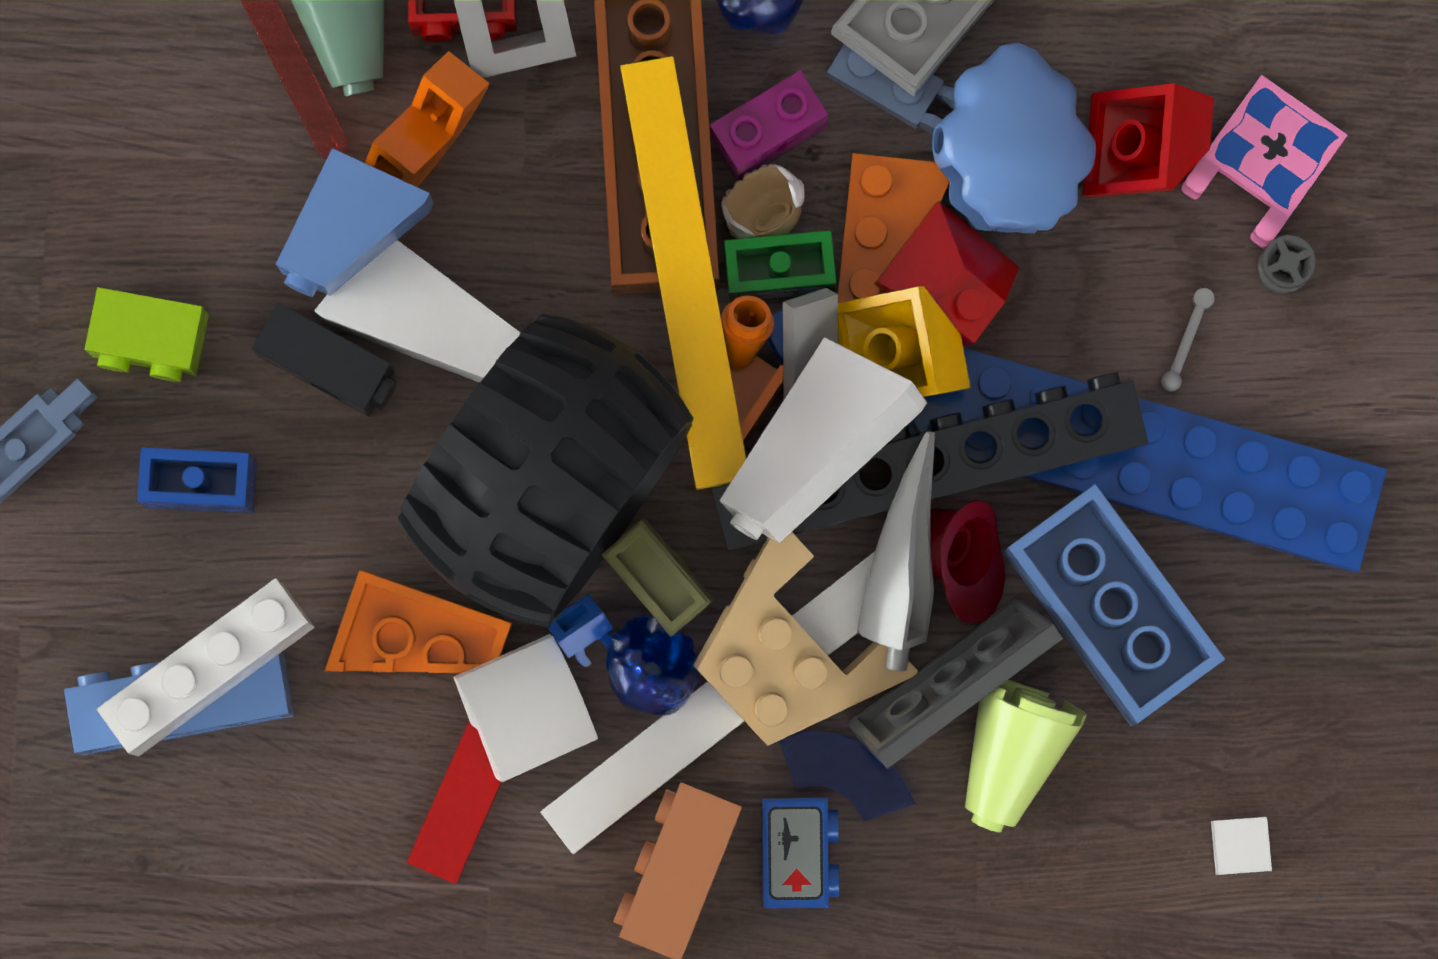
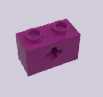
[710,70,829,181]

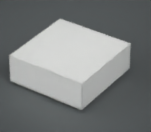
[1211,817,1272,875]

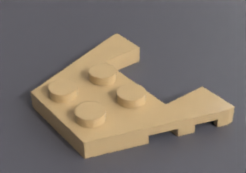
[693,532,918,746]

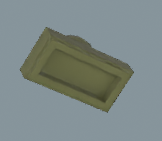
[602,518,714,637]

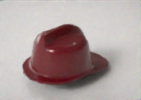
[930,500,1005,624]

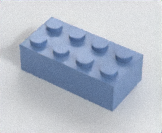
[1003,484,1225,726]

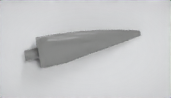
[857,431,935,671]

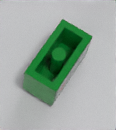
[724,230,836,303]

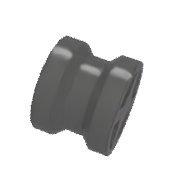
[1257,235,1316,294]

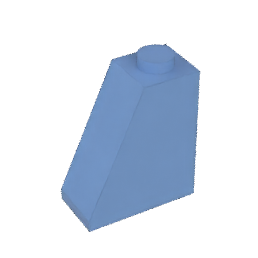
[276,148,434,297]

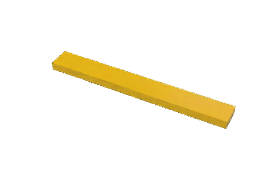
[620,56,746,490]

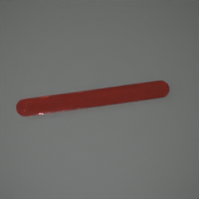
[241,0,348,160]

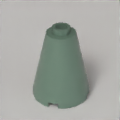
[291,0,384,97]

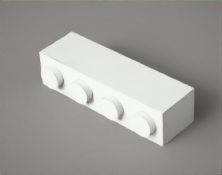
[96,578,315,757]

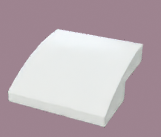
[453,634,598,782]

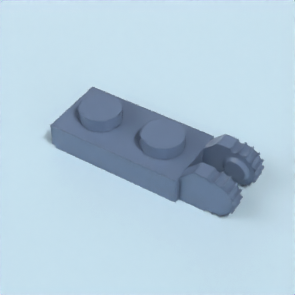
[826,44,955,135]

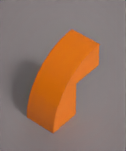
[365,51,490,187]

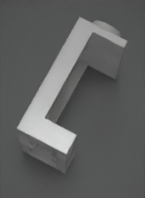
[454,0,576,78]

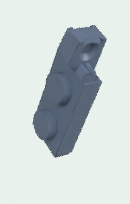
[0,378,98,504]

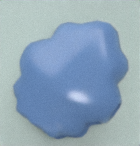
[932,42,1096,233]

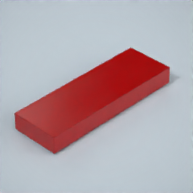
[406,721,502,885]

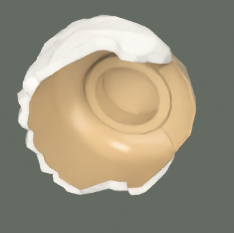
[721,163,805,239]

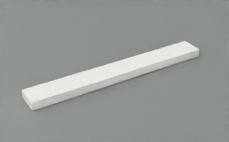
[540,552,875,855]

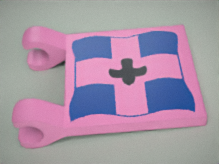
[1181,75,1348,248]

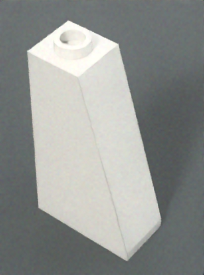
[314,240,520,382]
[719,337,927,543]

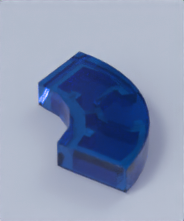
[779,731,915,822]

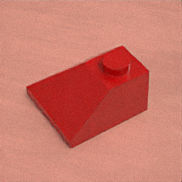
[1083,83,1214,198]
[874,201,1020,347]

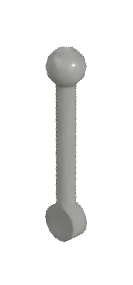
[1161,288,1215,392]

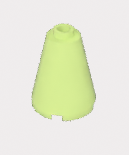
[965,679,1087,832]

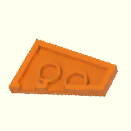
[837,153,950,303]
[325,569,513,673]

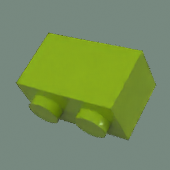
[84,287,209,382]

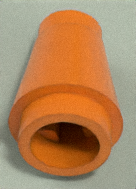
[721,296,774,368]

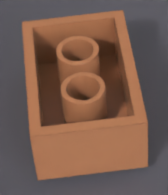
[613,782,742,959]

